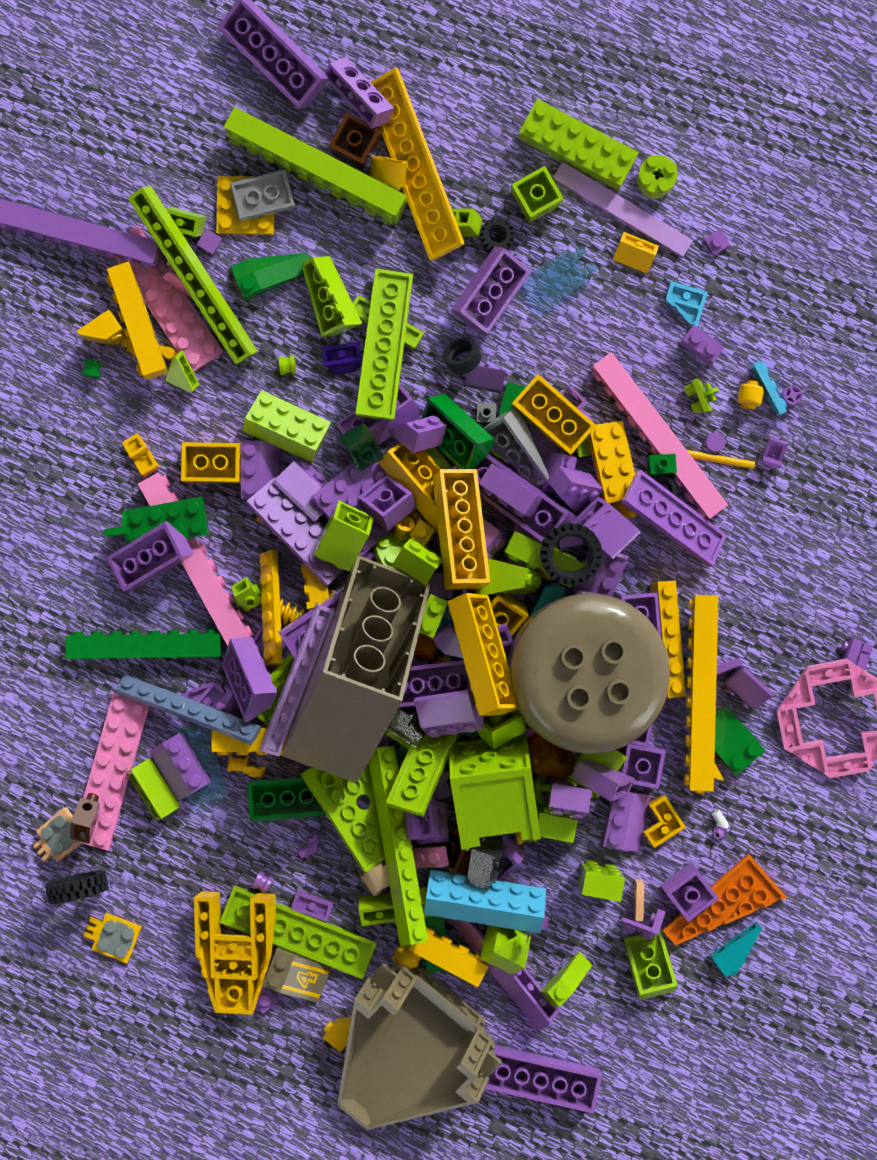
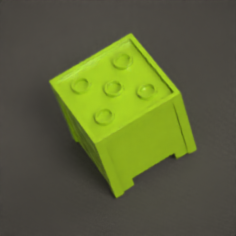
[449,732,541,851]

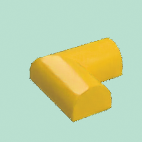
[643,795,686,848]

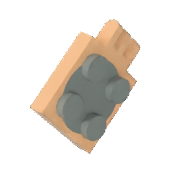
[33,807,83,862]

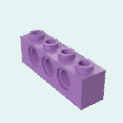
[326,57,394,129]

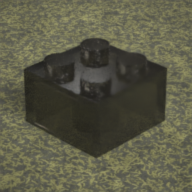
[466,835,507,890]

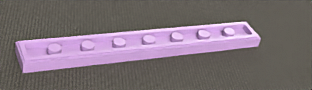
[552,162,693,258]
[260,603,335,757]

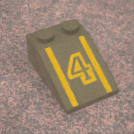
[262,946,332,1003]

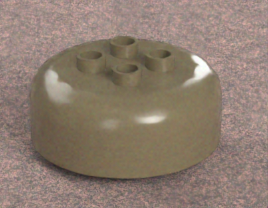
[507,594,670,754]

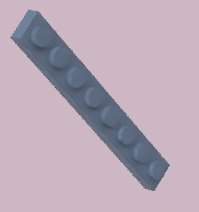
[115,675,261,745]

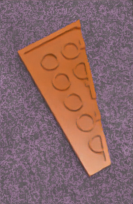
[662,853,787,946]

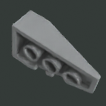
[483,407,549,487]

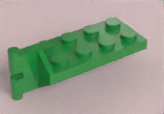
[103,497,210,545]

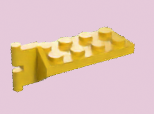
[588,421,637,520]

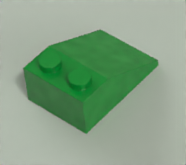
[715,705,766,775]

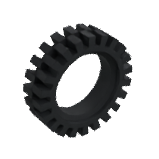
[540,522,603,586]
[45,870,109,904]

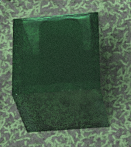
[339,423,384,472]

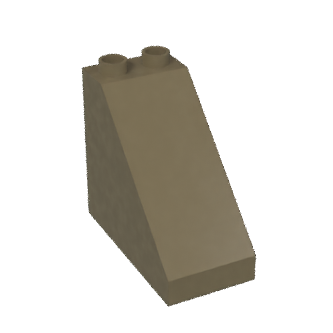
[283,555,431,783]

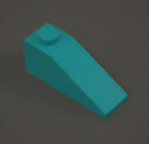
[710,922,762,977]

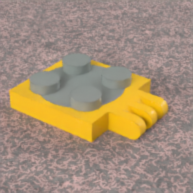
[83,913,142,963]

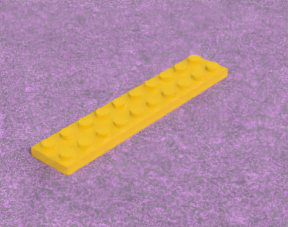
[370,68,465,261]

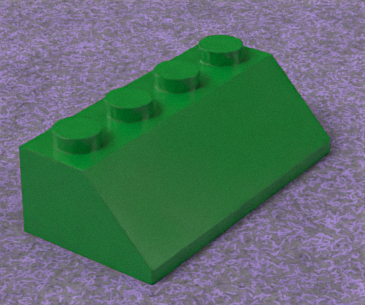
[421,394,494,469]
[247,777,327,823]

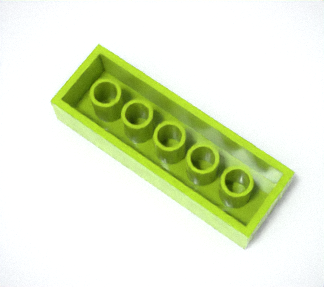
[518,99,639,192]

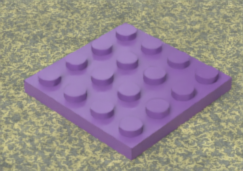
[311,449,396,556]

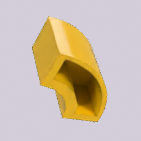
[369,155,407,190]

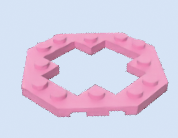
[776,659,877,778]

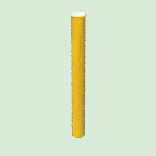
[687,450,755,469]

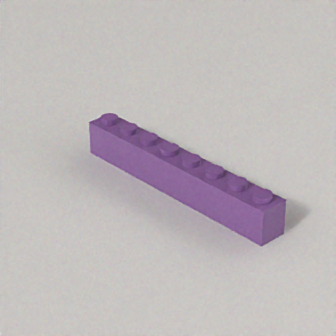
[449,919,560,1029]

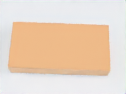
[634,879,644,921]

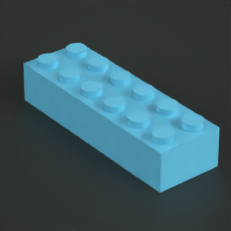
[423,870,546,934]

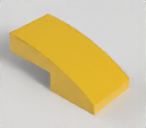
[122,433,160,477]

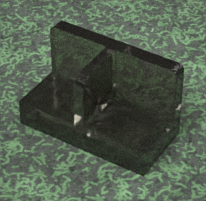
[387,709,426,748]

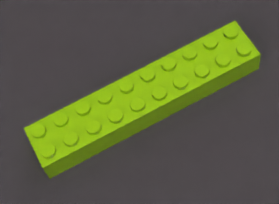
[224,107,407,225]

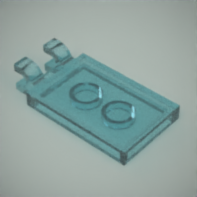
[522,246,597,313]

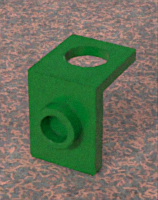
[647,453,677,476]

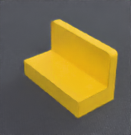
[613,232,659,273]

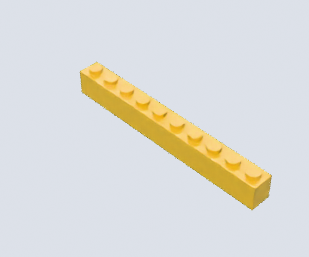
[684,595,719,791]

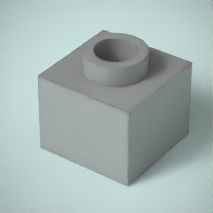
[476,403,496,424]

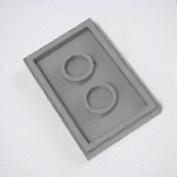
[230,169,296,222]

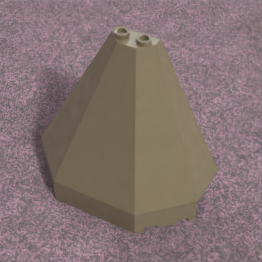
[337,964,502,1130]

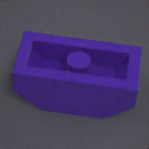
[321,342,362,375]

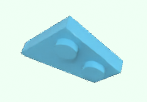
[665,281,708,327]

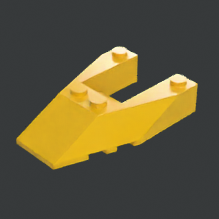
[194,891,276,1015]

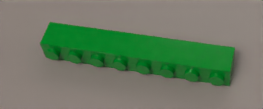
[66,630,223,659]

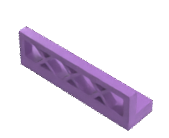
[399,761,438,840]

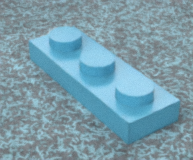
[750,361,787,417]

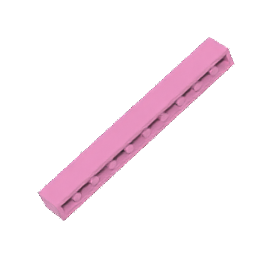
[591,352,728,520]
[138,473,254,646]

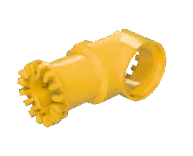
[227,755,266,778]

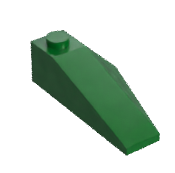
[230,253,310,301]

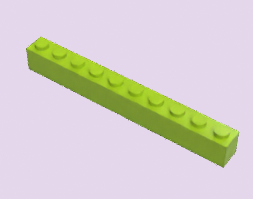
[128,186,258,365]
[369,746,428,946]

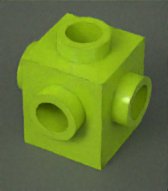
[231,577,262,612]

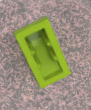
[165,350,200,392]

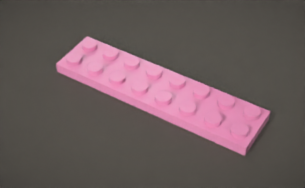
[115,225,224,372]
[83,692,150,851]

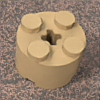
[358,859,390,896]

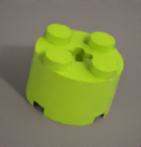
[636,155,677,199]

